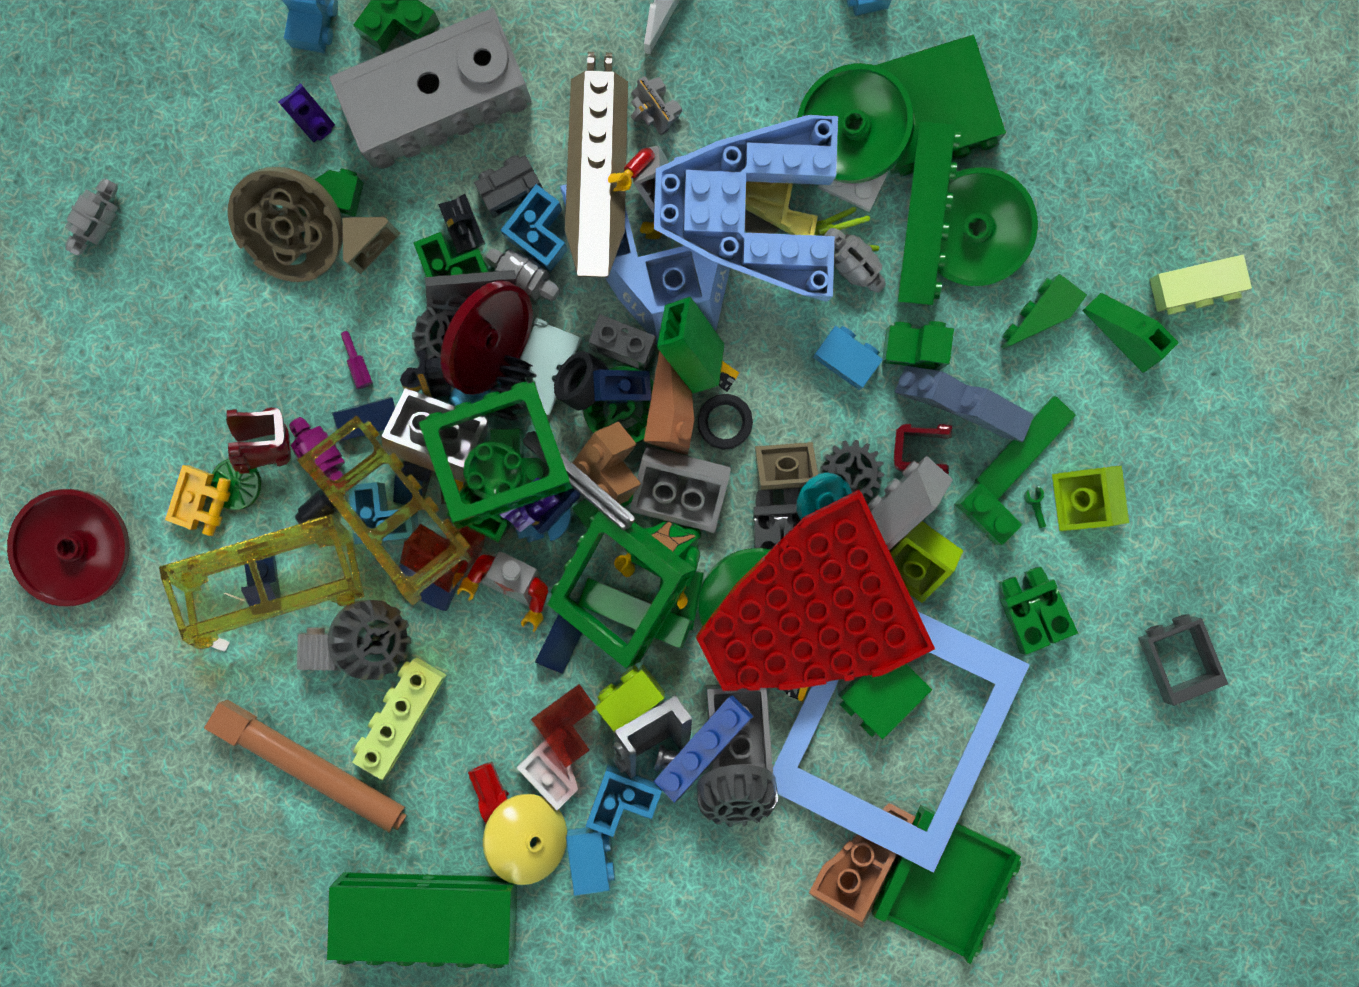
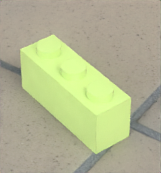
[1150,254,1252,315]

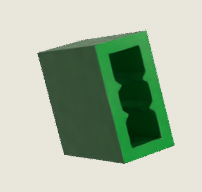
[657,297,725,393]
[838,664,932,740]

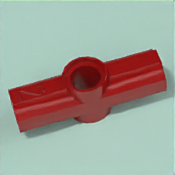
[468,761,509,824]

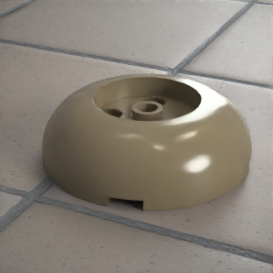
[228,167,343,282]

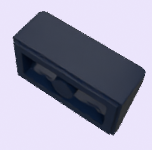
[532,487,581,534]
[535,614,582,674]

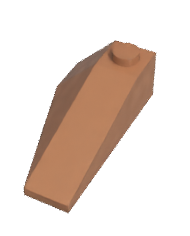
[644,351,694,455]
[809,803,916,928]

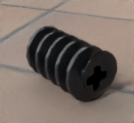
[490,355,537,421]

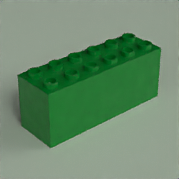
[327,872,517,969]

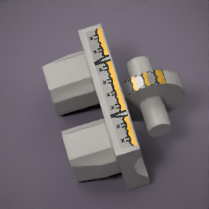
[631,76,682,135]

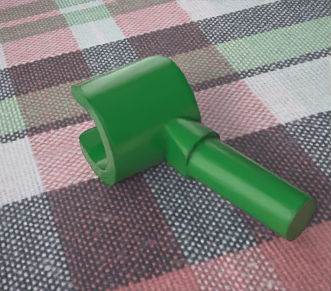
[1024,487,1046,528]

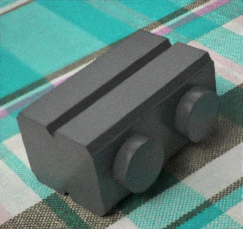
[474,155,543,218]

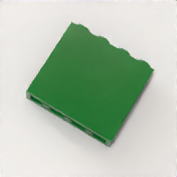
[876,34,1006,177]
[871,805,1021,964]

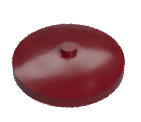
[441,281,533,395]
[7,489,130,607]

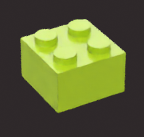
[595,664,665,733]

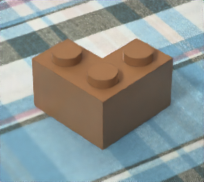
[572,422,641,504]

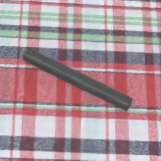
[523,431,635,530]

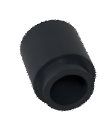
[295,490,339,532]

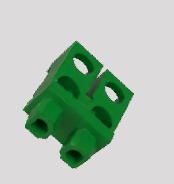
[999,566,1078,655]

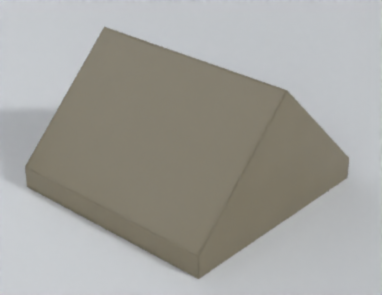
[342,217,400,274]
[755,442,818,491]

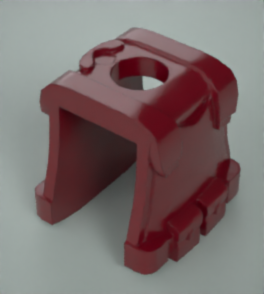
[226,407,291,474]
[894,424,952,474]

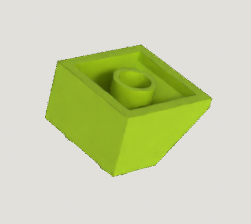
[1052,465,1129,531]
[889,521,963,603]

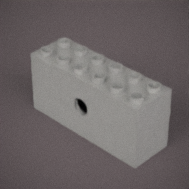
[329,8,532,169]

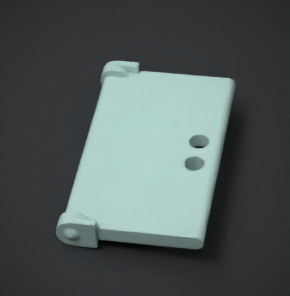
[520,318,582,416]

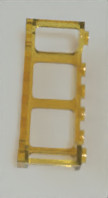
[297,415,472,606]

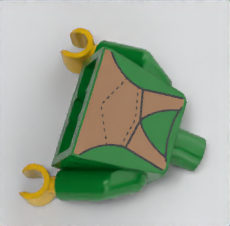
[614,521,701,609]

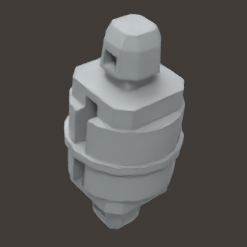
[65,178,118,256]
[824,228,886,292]
[485,249,560,301]

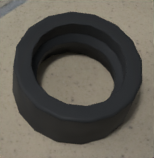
[554,351,608,411]
[698,394,753,450]

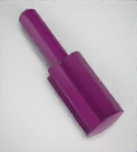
[341,331,373,389]

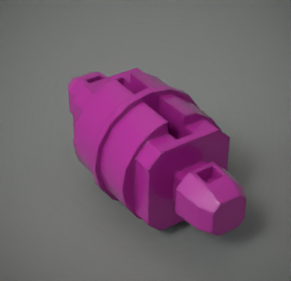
[289,417,347,491]

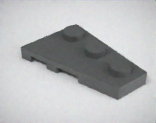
[424,270,516,311]

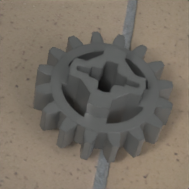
[820,440,884,497]

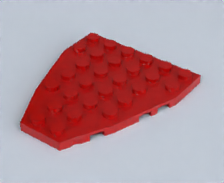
[696,490,935,691]

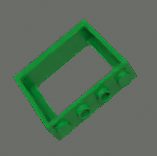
[419,382,572,529]
[547,510,695,669]

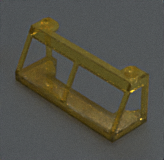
[159,514,364,649]

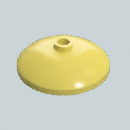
[483,794,567,885]

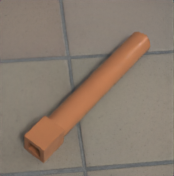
[204,699,407,833]

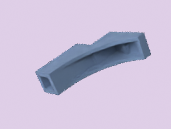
[895,366,1034,442]

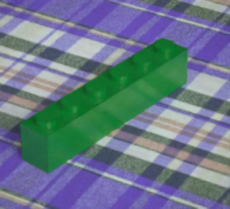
[898,121,961,305]

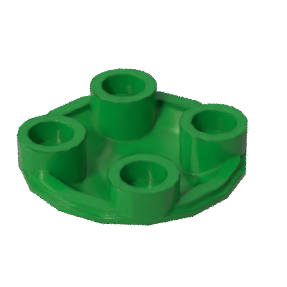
[463,441,522,499]

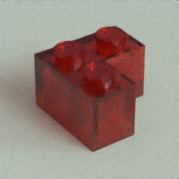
[400,524,486,593]
[529,684,596,769]

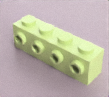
[352,658,447,780]

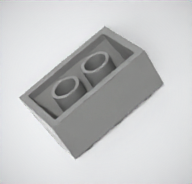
[630,446,731,533]
[868,455,953,550]

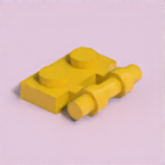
[165,465,231,536]

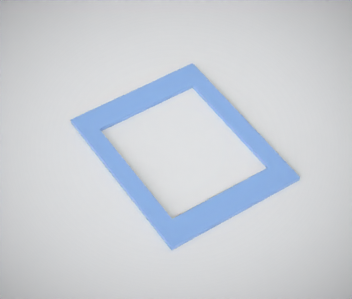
[773,612,1030,873]

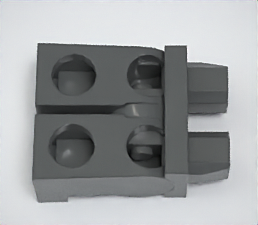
[753,488,801,550]

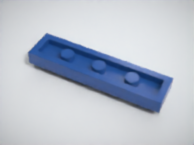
[653,695,754,803]

